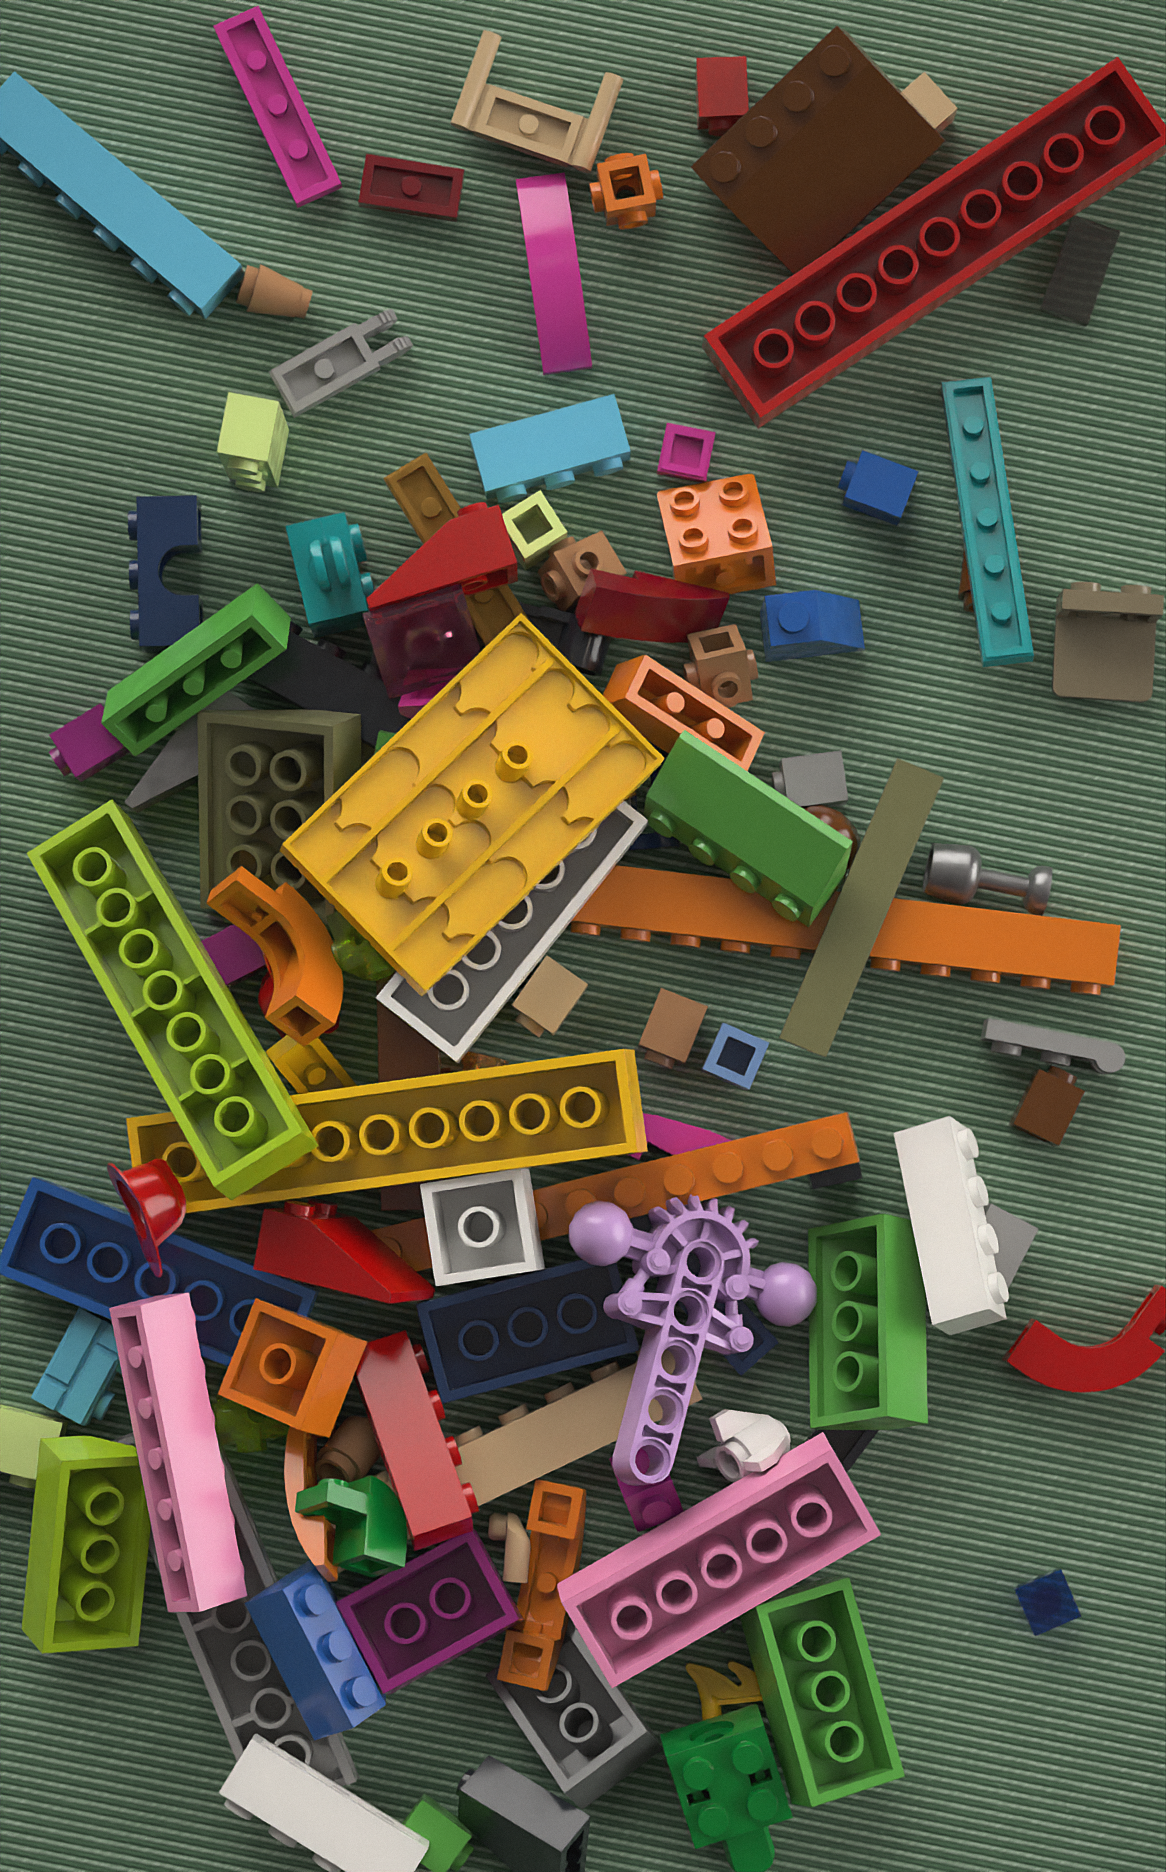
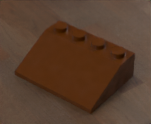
[691,26,946,274]

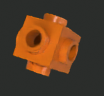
[589,153,663,230]

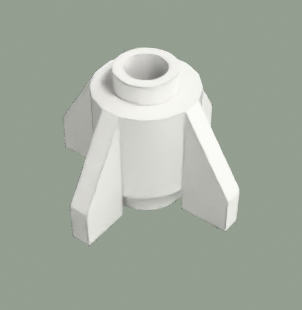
[696,1409,791,1483]

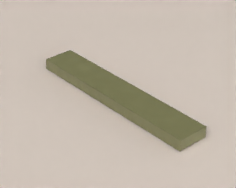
[778,758,944,1058]

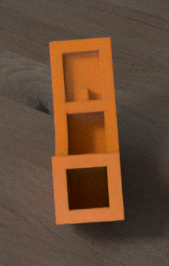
[206,866,343,1047]

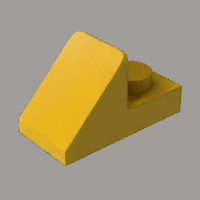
[265,1035,357,1094]

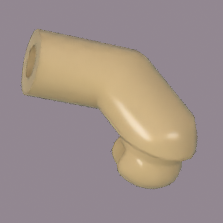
[488,1512,531,1583]

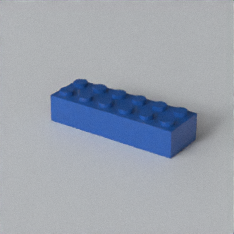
[0,1177,320,1366]

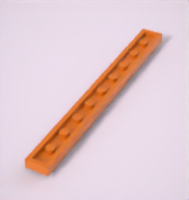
[371,1112,860,1271]

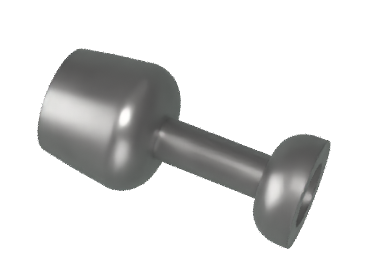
[923,843,1052,916]

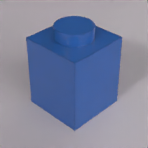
[837,450,919,526]

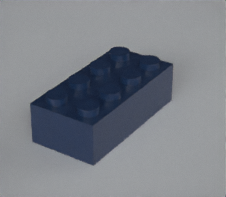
[416,1259,640,1403]

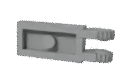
[269,309,413,418]

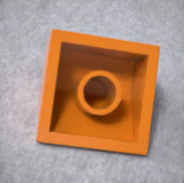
[218,1298,367,1438]

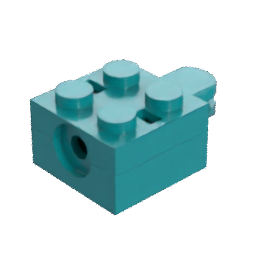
[285,512,375,638]

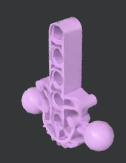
[569,1195,817,1486]

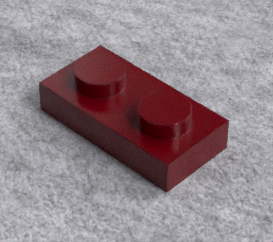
[358,154,465,222]

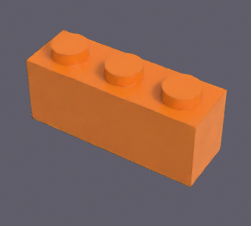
[603,655,765,771]

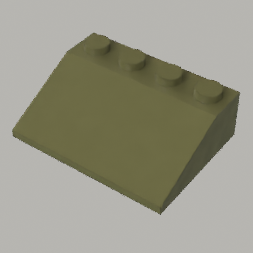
[197,710,361,925]

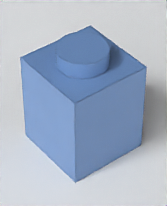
[701,1023,769,1091]

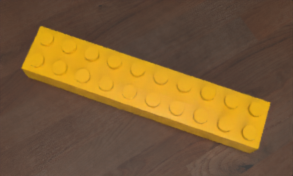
[126,1049,648,1214]

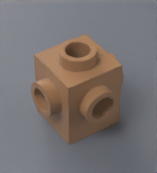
[538,530,627,612]
[683,624,758,708]

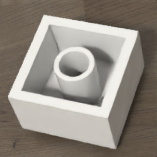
[420,1168,545,1286]

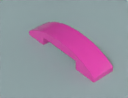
[516,172,592,375]

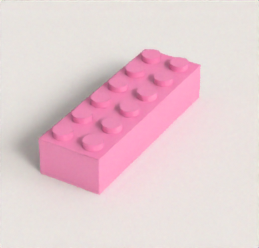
[557,1432,881,1688]

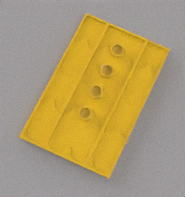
[279,613,665,997]

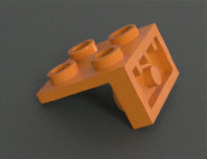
[657,474,776,594]

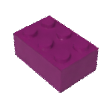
[336,1529,524,1695]

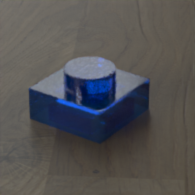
[1013,1568,1081,1636]

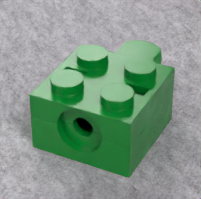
[660,1703,793,1872]

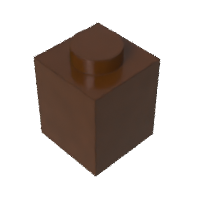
[1008,1065,1085,1147]

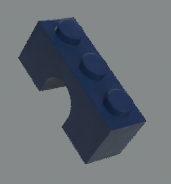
[128,495,203,653]

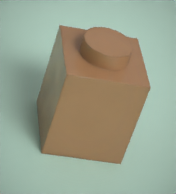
[638,988,708,1069]

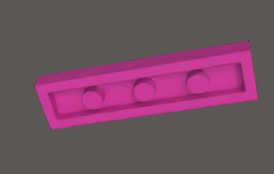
[213,6,342,208]

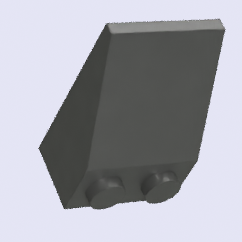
[485,1617,664,1810]

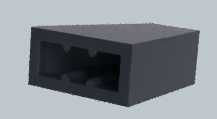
[456,1755,590,1872]

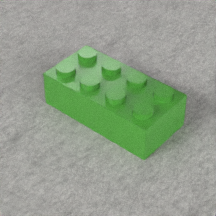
[739,1577,905,1807]

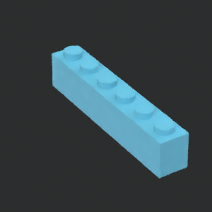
[0,71,244,319]

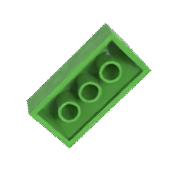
[643,730,853,927]
[808,1213,928,1430]

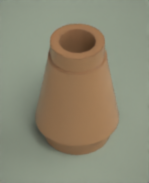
[236,264,313,319]

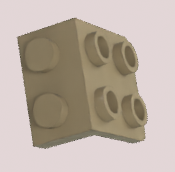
[1052,582,1164,703]

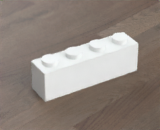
[894,1116,1009,1335]
[219,1733,430,1872]

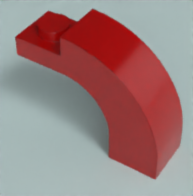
[1002,1285,1166,1393]

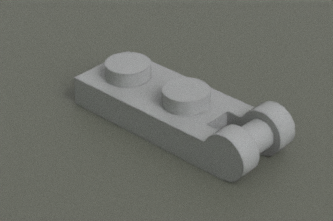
[980,1018,1125,1074]

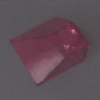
[362,583,481,699]

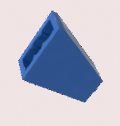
[759,590,865,662]

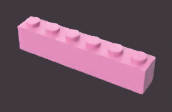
[109,1293,247,1612]

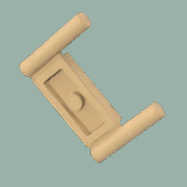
[450,30,624,173]

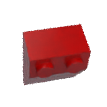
[366,502,518,626]
[253,1199,435,1304]

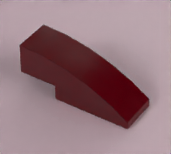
[575,568,730,643]

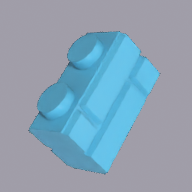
[31,1307,122,1426]

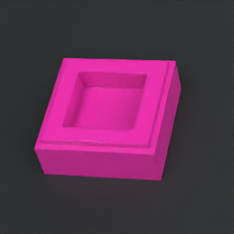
[657,423,716,483]

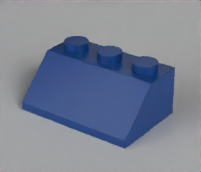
[244,1560,386,1740]

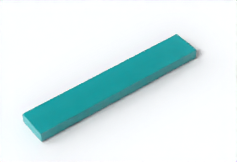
[941,377,1034,667]

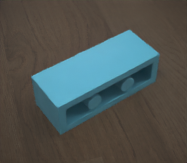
[469,394,631,503]

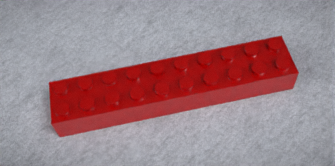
[702,57,1166,429]

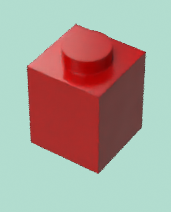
[695,56,749,136]

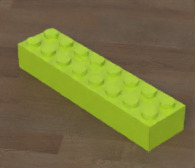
[26,800,318,1200]

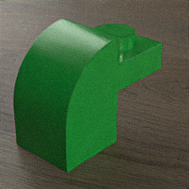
[295,1475,407,1578]

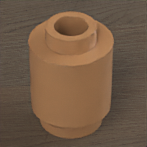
[315,1416,381,1483]

